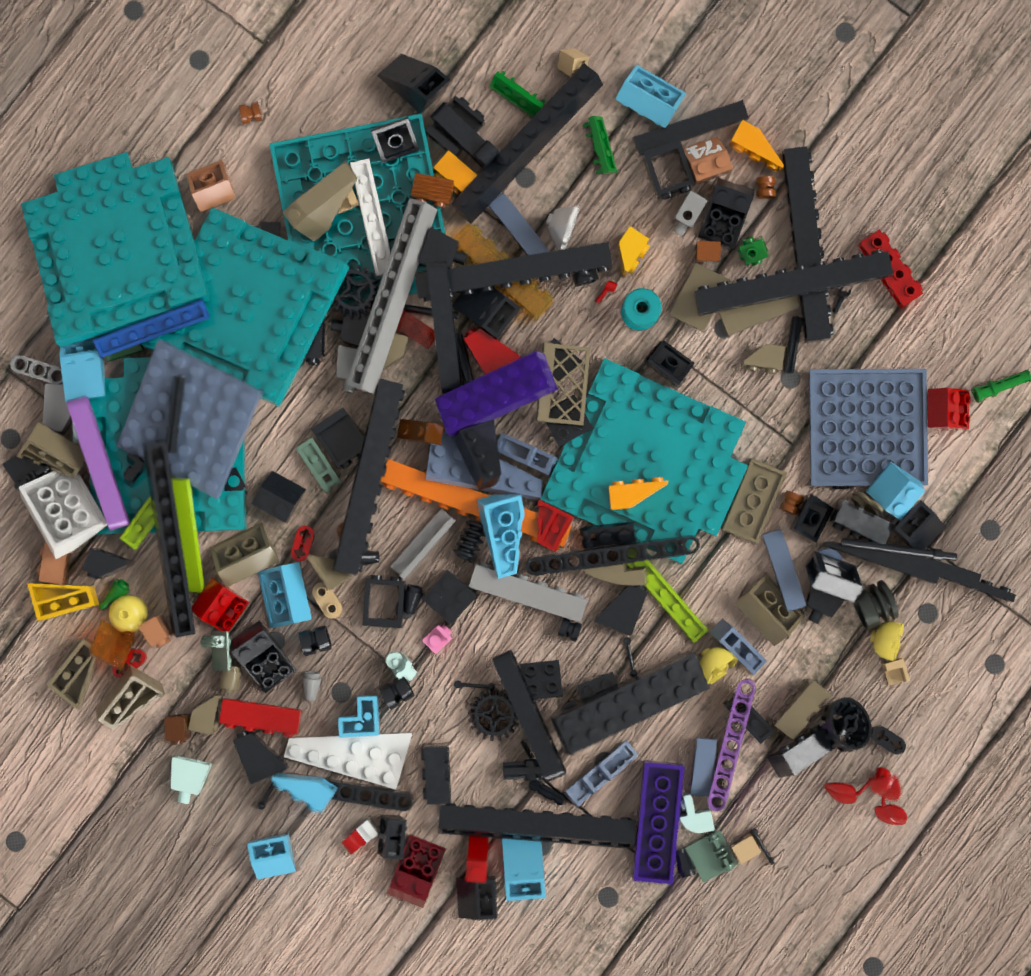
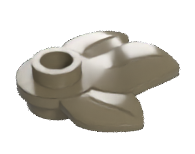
[851,491,883,517]

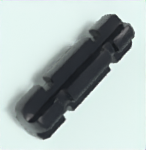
[529,780,565,805]

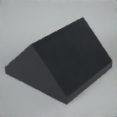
[371,117,419,163]
[646,341,695,387]
[790,494,834,543]

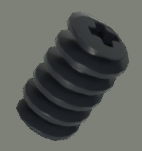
[453,521,486,564]

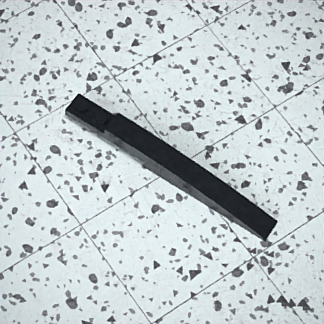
[823,542,1016,602]

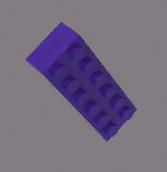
[435,351,558,437]
[632,760,684,885]

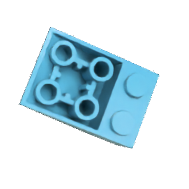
[60,338,105,402]
[271,773,338,813]
[502,839,546,901]

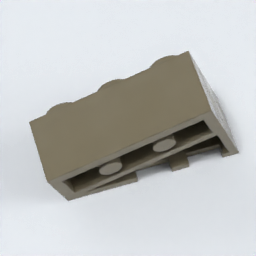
[96,665,165,730]

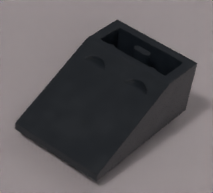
[377,54,450,114]
[698,178,755,249]
[452,288,521,340]
[229,620,297,693]

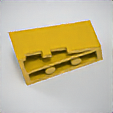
[27,583,99,621]

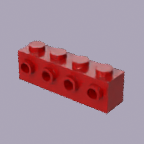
[857,229,923,309]
[219,698,302,737]

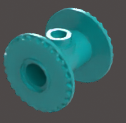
[621,288,662,331]

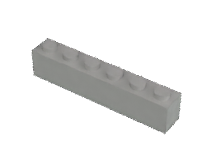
[469,562,588,623]

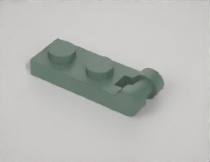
[296,438,342,493]

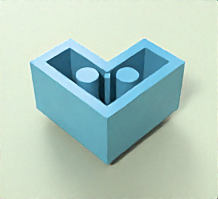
[338,695,380,738]

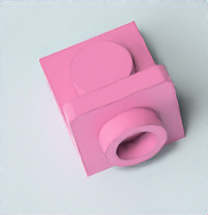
[422,624,452,654]

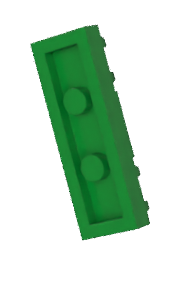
[489,71,546,118]
[583,116,617,174]

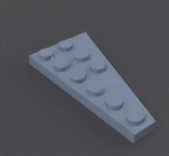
[425,431,543,501]

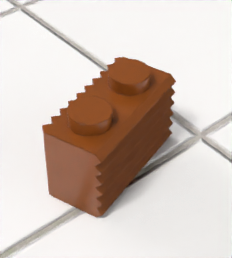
[411,173,454,208]

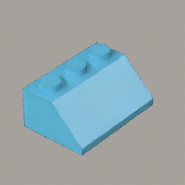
[616,65,686,128]
[258,562,312,628]

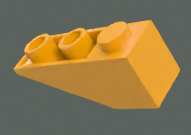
[730,120,784,171]
[608,477,668,510]

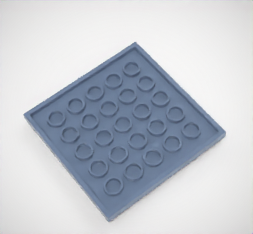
[117,340,263,499]
[809,369,928,486]

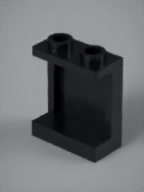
[425,96,485,157]
[311,408,364,469]

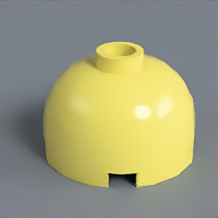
[108,595,148,634]
[870,621,904,661]
[699,647,738,684]

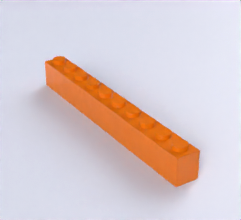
[380,459,572,550]

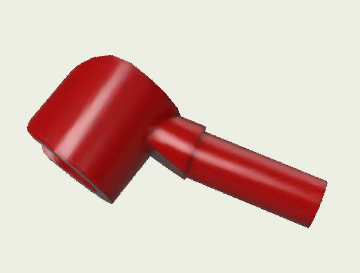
[595,281,618,304]

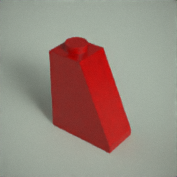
[464,328,521,375]
[466,836,489,882]

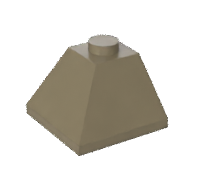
[307,555,352,590]

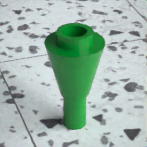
[99,579,130,611]

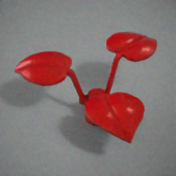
[824,767,907,825]

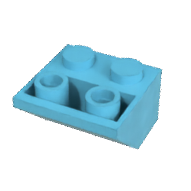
[248,833,296,880]

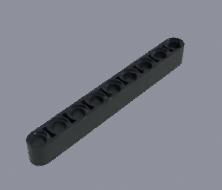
[526,535,700,575]

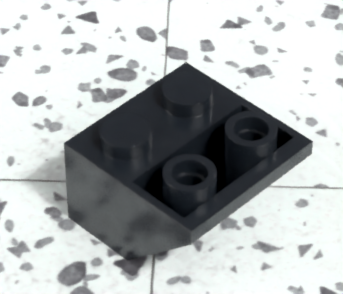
[892,500,945,549]
[456,876,498,920]

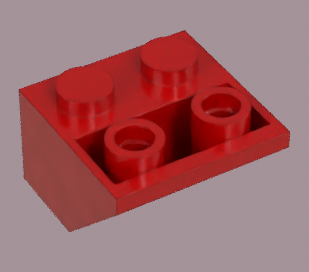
[928,388,971,429]
[191,577,250,633]

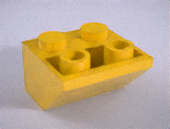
[617,226,650,277]

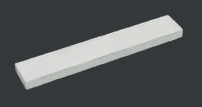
[350,159,391,277]

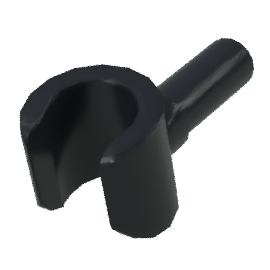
[833,287,851,314]

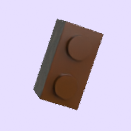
[397,419,444,445]
[164,714,191,745]

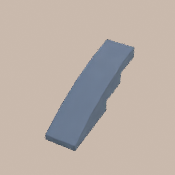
[489,193,550,255]
[762,529,806,612]
[564,740,639,807]

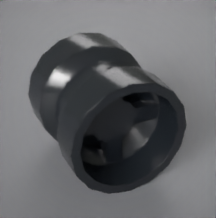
[557,618,582,642]

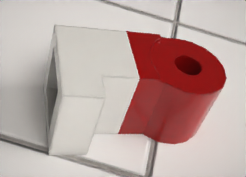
[341,818,379,855]

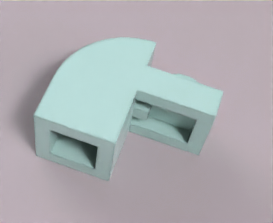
[679,793,715,833]

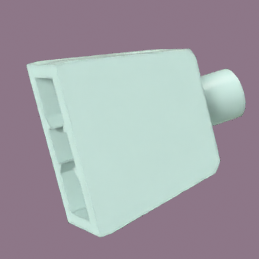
[171,755,212,804]

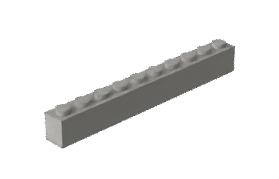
[346,198,437,394]

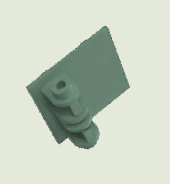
[200,631,231,671]
[685,829,738,883]

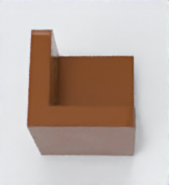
[695,241,721,264]

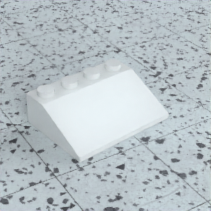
[19,471,107,559]

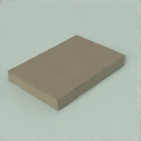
[669,263,731,332]

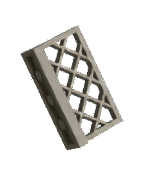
[536,342,591,426]

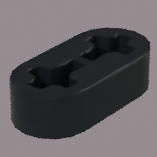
[871,726,906,755]

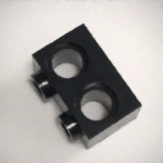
[377,815,407,859]

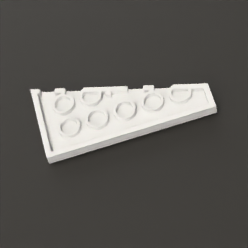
[284,732,413,789]

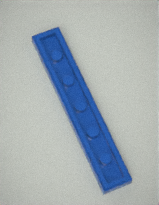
[93,298,210,358]

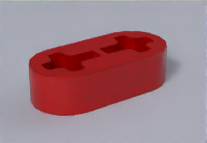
[291,526,315,562]
[112,648,147,678]

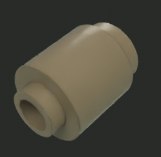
[219,665,242,694]

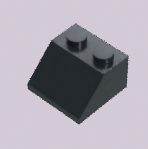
[251,471,306,523]
[82,548,135,579]

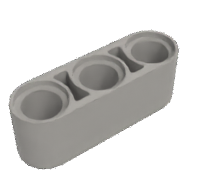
[10,355,63,385]

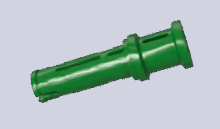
[971,369,1031,403]

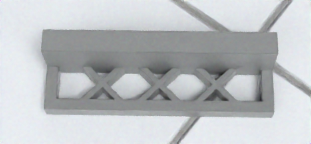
[390,508,456,580]

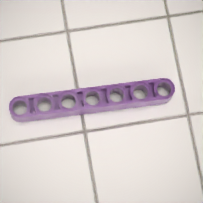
[67,396,130,531]
[708,678,756,811]

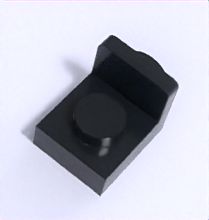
[123,453,145,488]

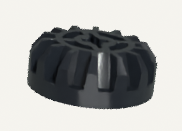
[821,697,872,752]

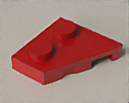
[537,500,574,552]

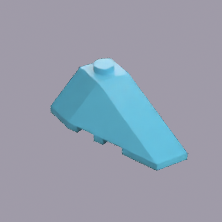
[477,494,524,579]

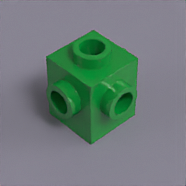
[738,236,769,266]

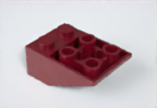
[387,834,446,908]

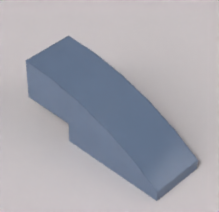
[497,433,558,476]
[690,737,717,797]

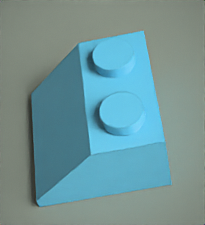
[866,461,925,520]

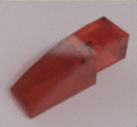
[396,310,435,350]

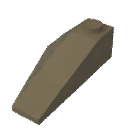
[282,162,358,241]

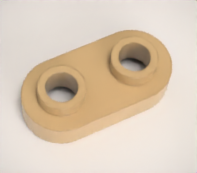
[312,582,343,619]

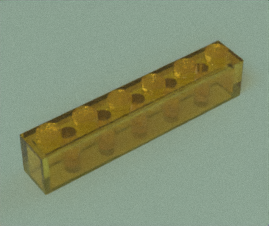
[453,223,553,321]

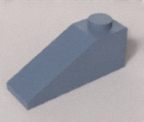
[709,618,767,675]

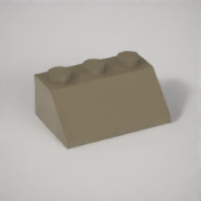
[210,522,280,587]
[735,574,805,646]

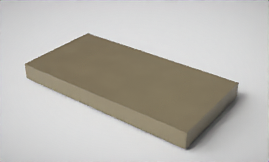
[718,296,800,336]
[721,458,787,544]

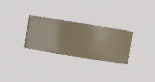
[585,563,648,586]

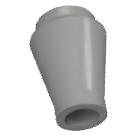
[302,671,322,701]

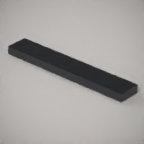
[633,100,749,156]

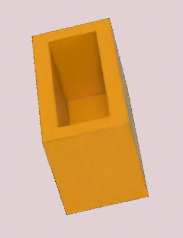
[433,150,478,195]

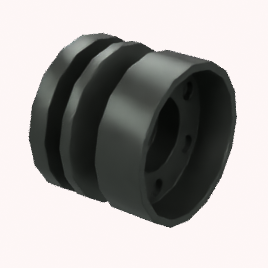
[853,580,899,630]

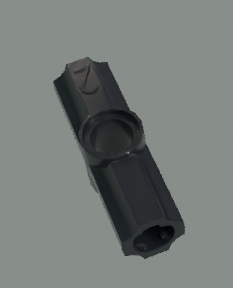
[503,759,562,781]

